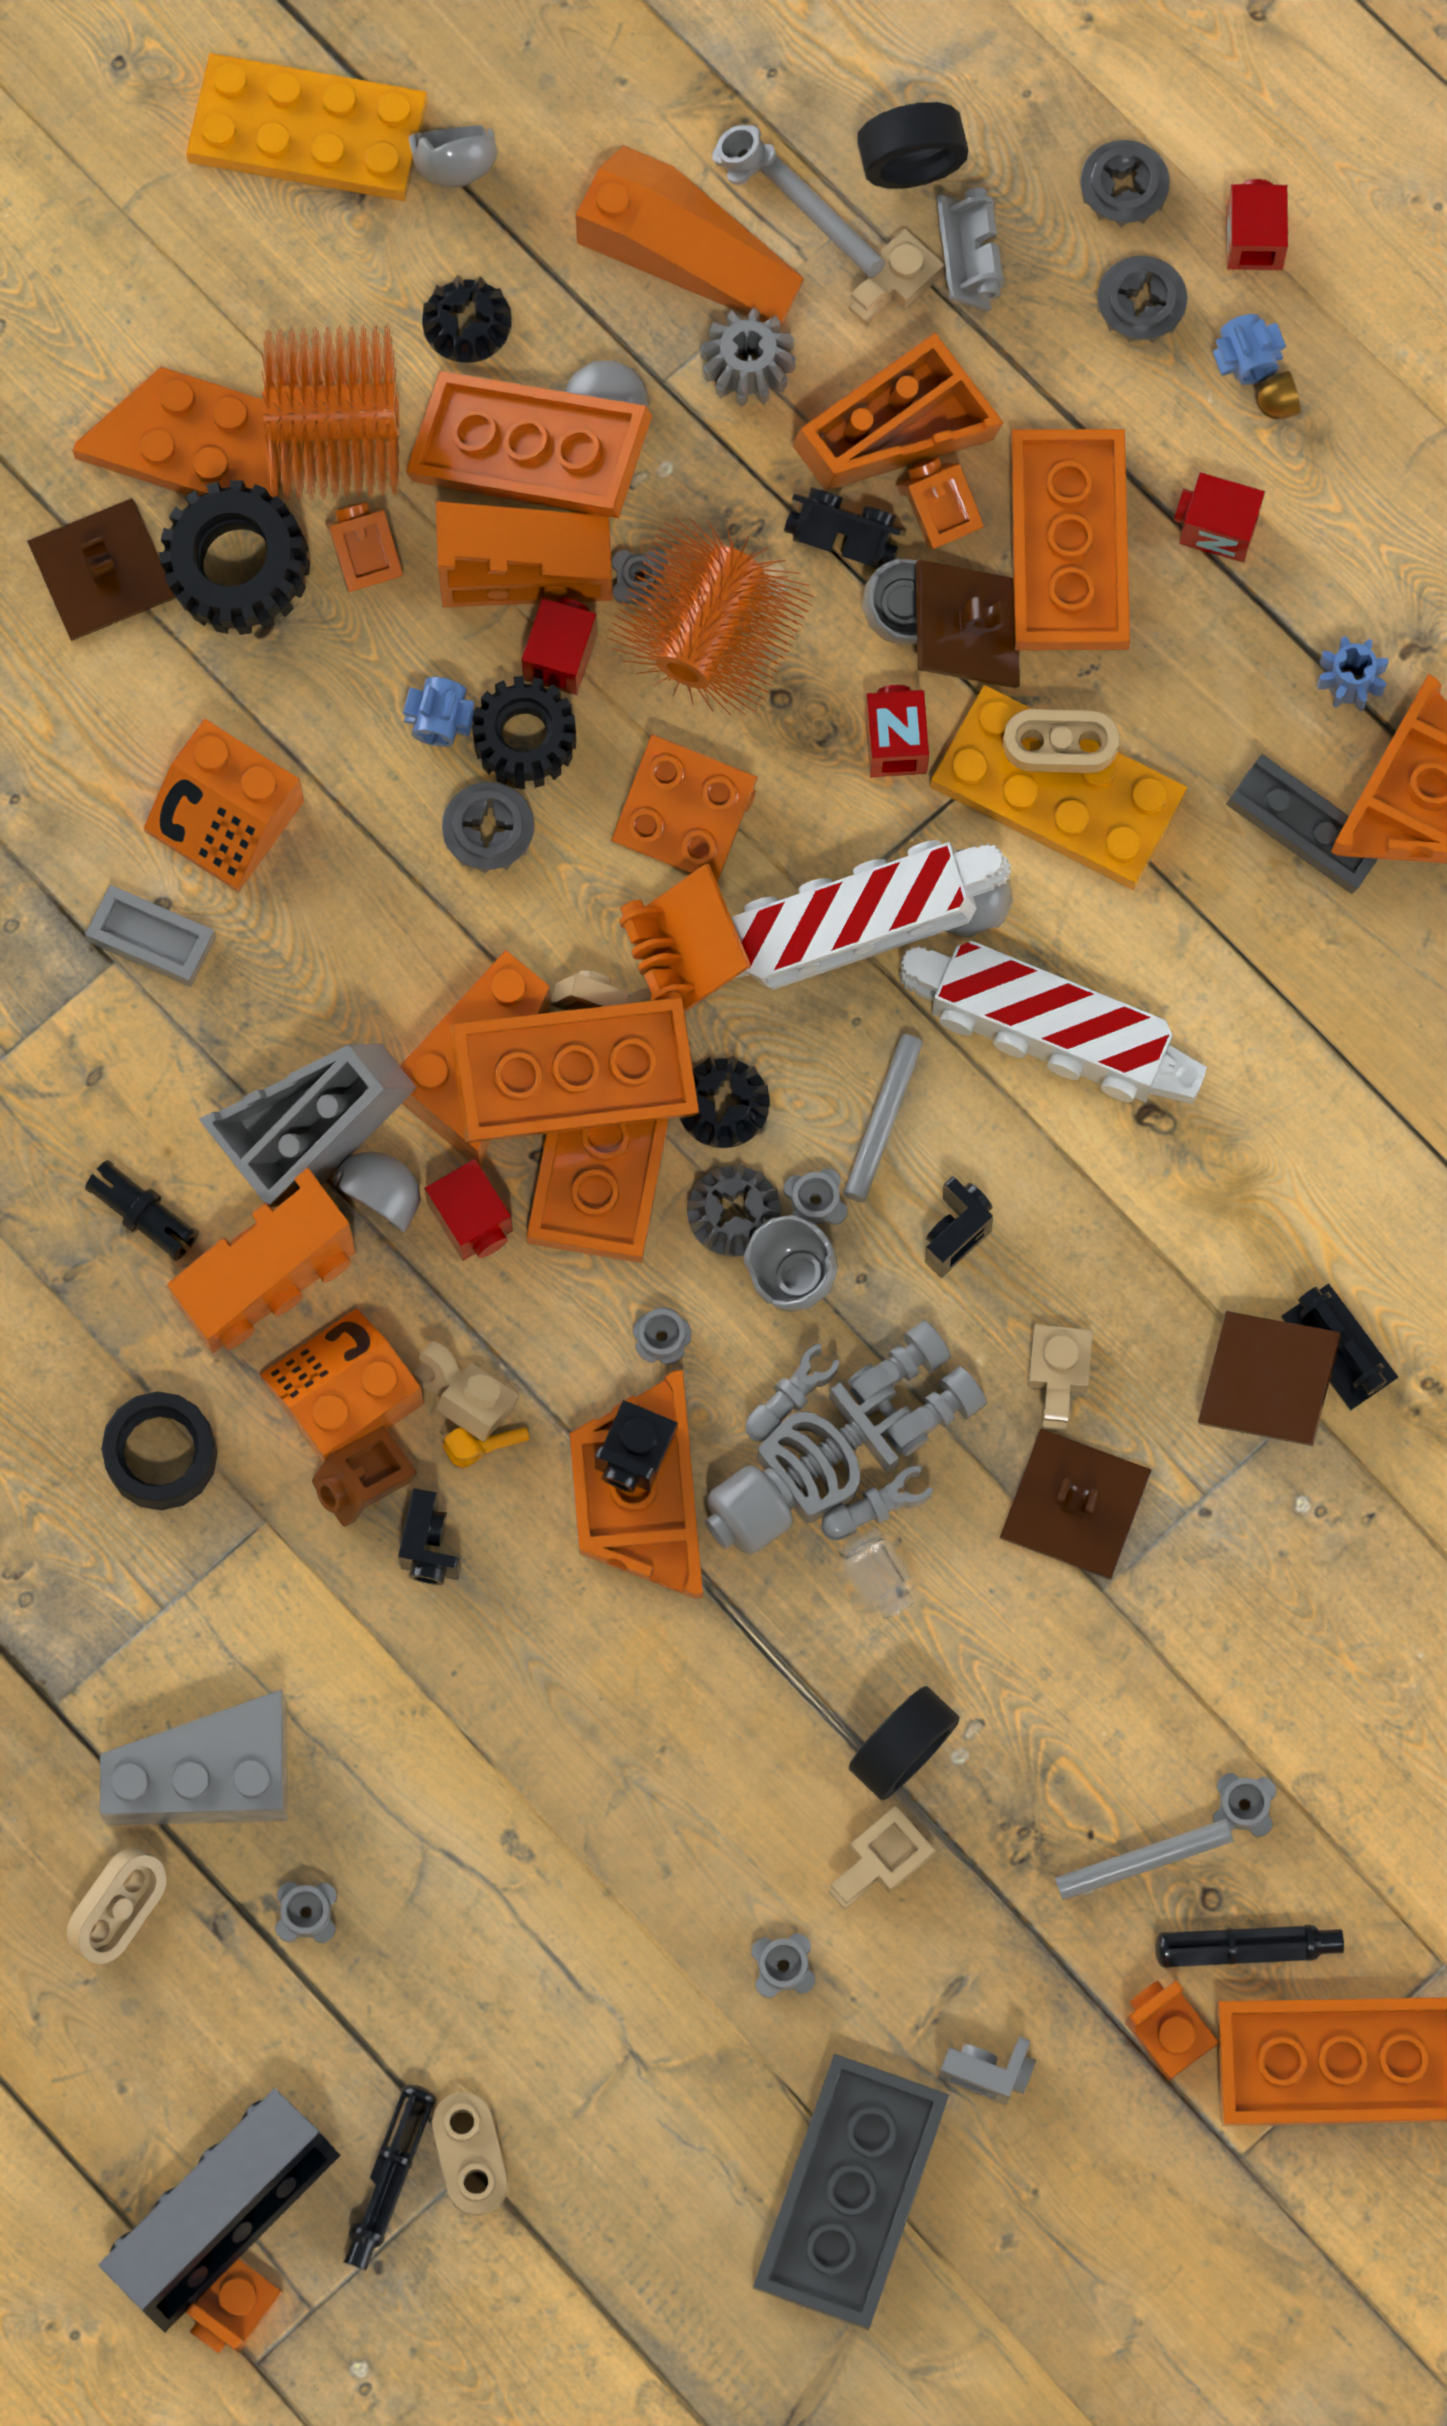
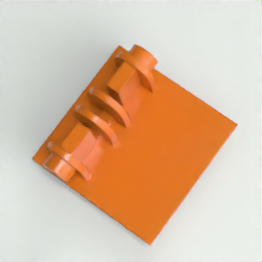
[611,734,758,883]
[619,864,751,1012]

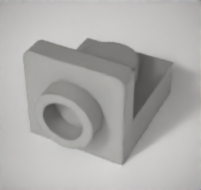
[938,2036,1036,2105]

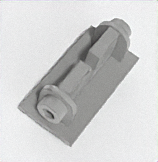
[937,187,1005,312]

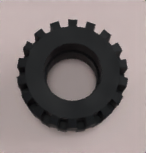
[159,480,310,635]

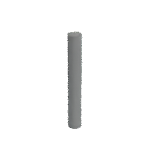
[761,155,885,277]
[844,1034,923,1202]
[1055,1819,1234,1900]

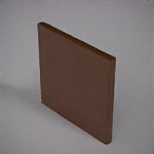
[27,498,176,641]
[916,560,1020,689]
[1198,1311,1341,1446]
[1000,1429,1152,1580]

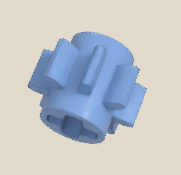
[1213,314,1286,385]
[1317,636,1389,711]
[403,677,475,747]

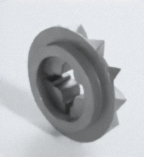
[1080,140,1170,227]
[1098,256,1187,343]
[442,782,534,874]
[687,1163,781,1257]

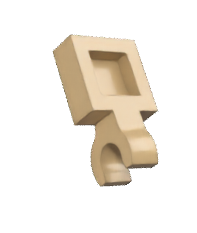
[849,228,945,324]
[550,970,652,1011]
[1028,1324,1093,1431]
[412,1341,520,1442]
[828,1805,936,1910]

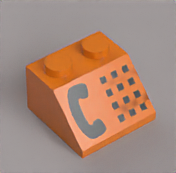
[144,718,304,892]
[260,1308,424,1464]

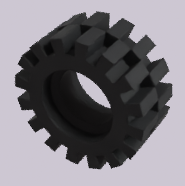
[472,676,576,789]

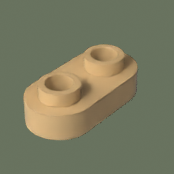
[1003,709,1120,773]
[67,1848,167,1964]
[432,2092,508,2216]

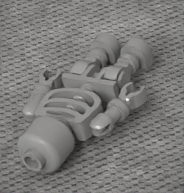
[705,1320,987,1554]

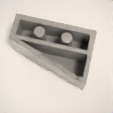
[199,1044,417,1207]
[100,1689,288,1826]

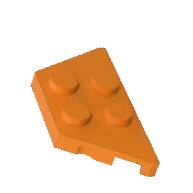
[73,367,277,497]
[1331,674,1447,863]
[569,1370,703,1598]

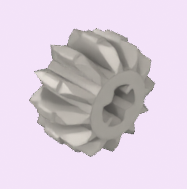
[700,307,796,407]

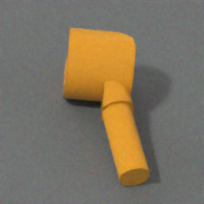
[442,1427,529,1469]

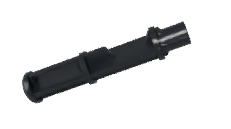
[1155,1924,1344,1968]
[343,2084,436,2271]

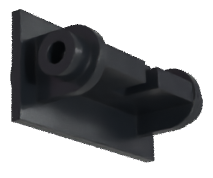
[784,487,907,569]
[1281,1283,1398,1411]

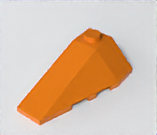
[576,145,803,328]

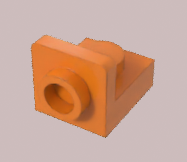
[896,457,984,549]
[325,501,403,592]
[1125,1980,1219,2081]
[185,2259,283,2354]

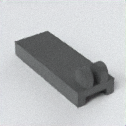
[1226,754,1378,894]

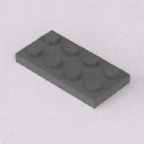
[753,2054,950,2330]

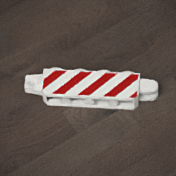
[731,840,1012,990]
[899,941,1207,1104]

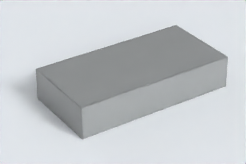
[85,885,216,987]

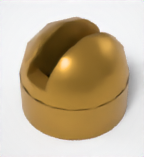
[1257,371,1301,419]

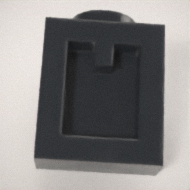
[925,1176,993,1279]
[594,1400,678,1493]
[398,1488,461,1585]

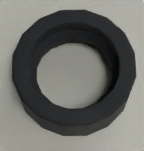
[857,102,968,189]
[101,1391,218,1510]
[849,1686,960,1800]

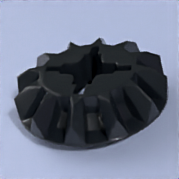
[422,275,512,363]
[679,1056,770,1148]

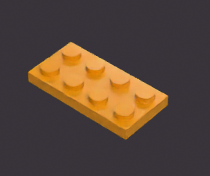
[186,53,428,201]
[930,685,1188,890]

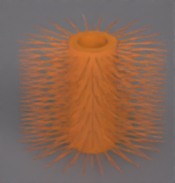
[261,324,400,500]
[607,518,814,716]

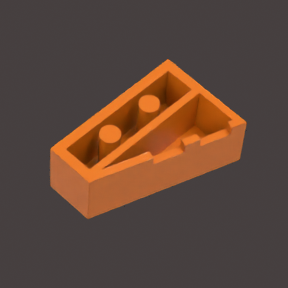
[792,332,1004,491]
[435,501,613,607]
[400,950,551,1167]
[167,1167,356,1354]

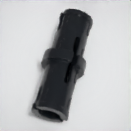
[85,1160,199,1261]

